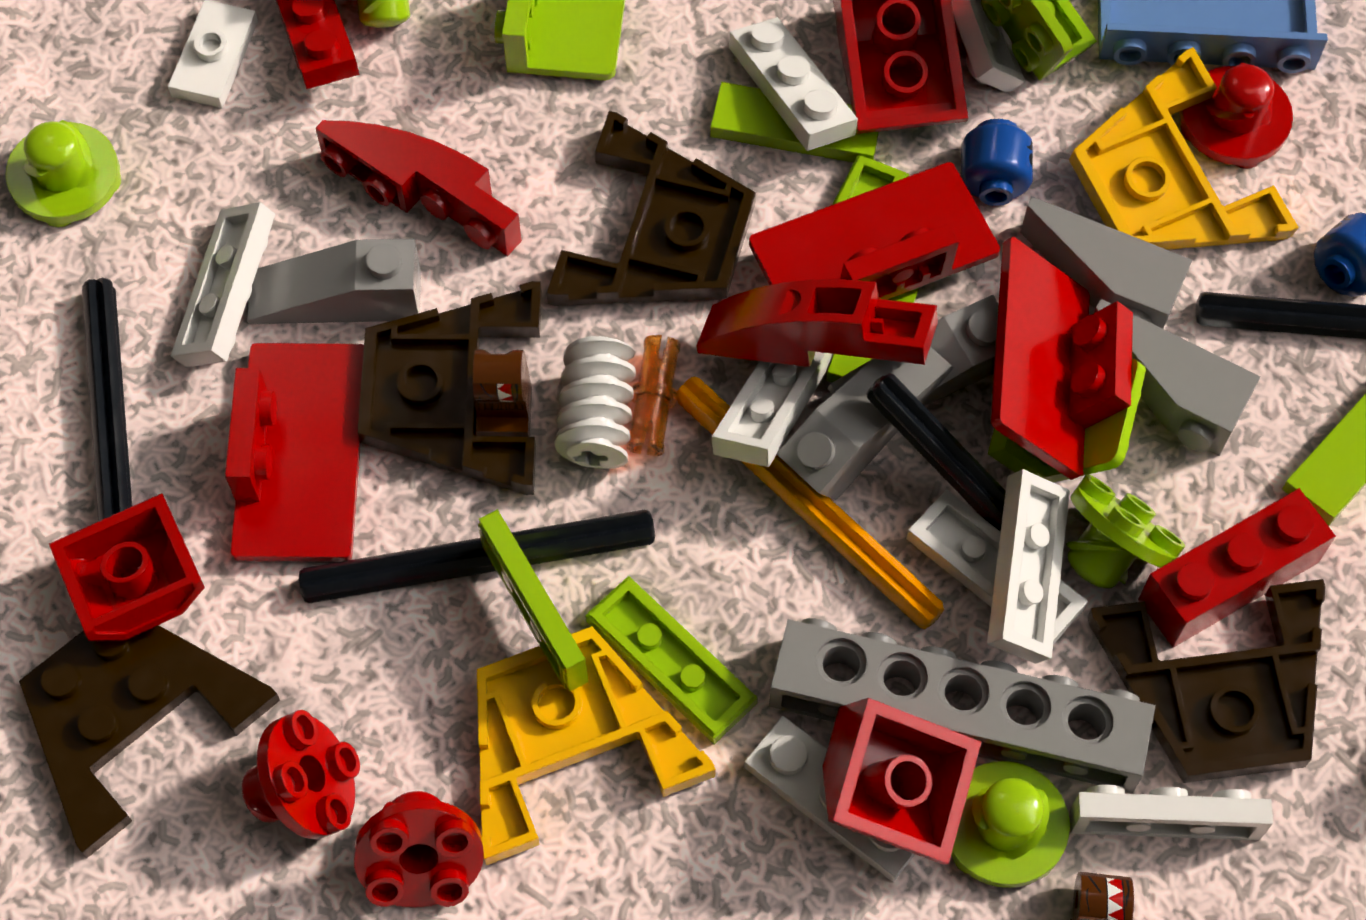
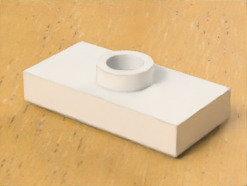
[168,0,258,109]

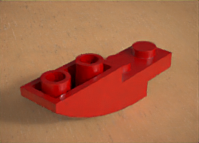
[275,0,360,90]
[315,120,522,257]
[696,279,938,367]

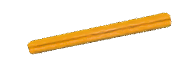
[675,376,944,629]

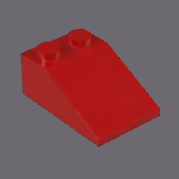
[833,0,968,134]

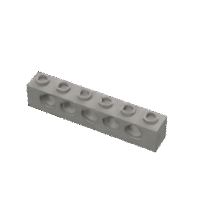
[769,618,1156,793]

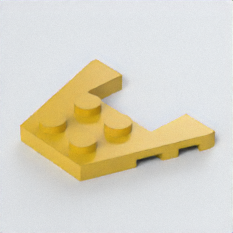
[1069,47,1299,250]
[477,626,716,866]

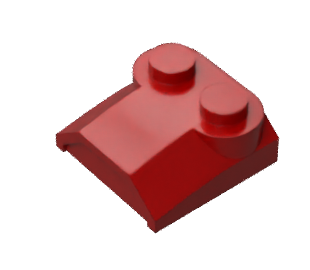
[49,493,205,641]

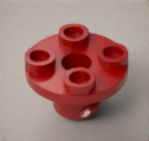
[1180,63,1293,169]
[242,710,360,839]
[353,791,484,908]

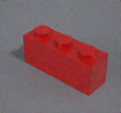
[1138,488,1336,648]

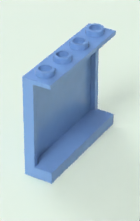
[1098,0,1328,73]

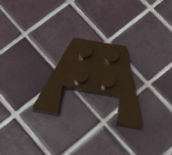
[546,111,756,306]
[358,281,542,495]
[1087,579,1326,783]
[19,625,280,858]

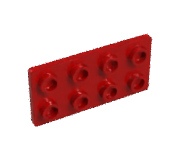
[749,162,1000,300]
[991,237,1133,480]
[225,343,364,562]

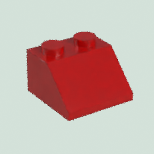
[822,698,982,865]

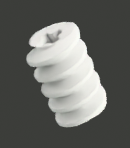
[554,336,636,469]

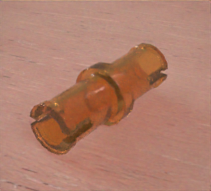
[627,335,681,456]

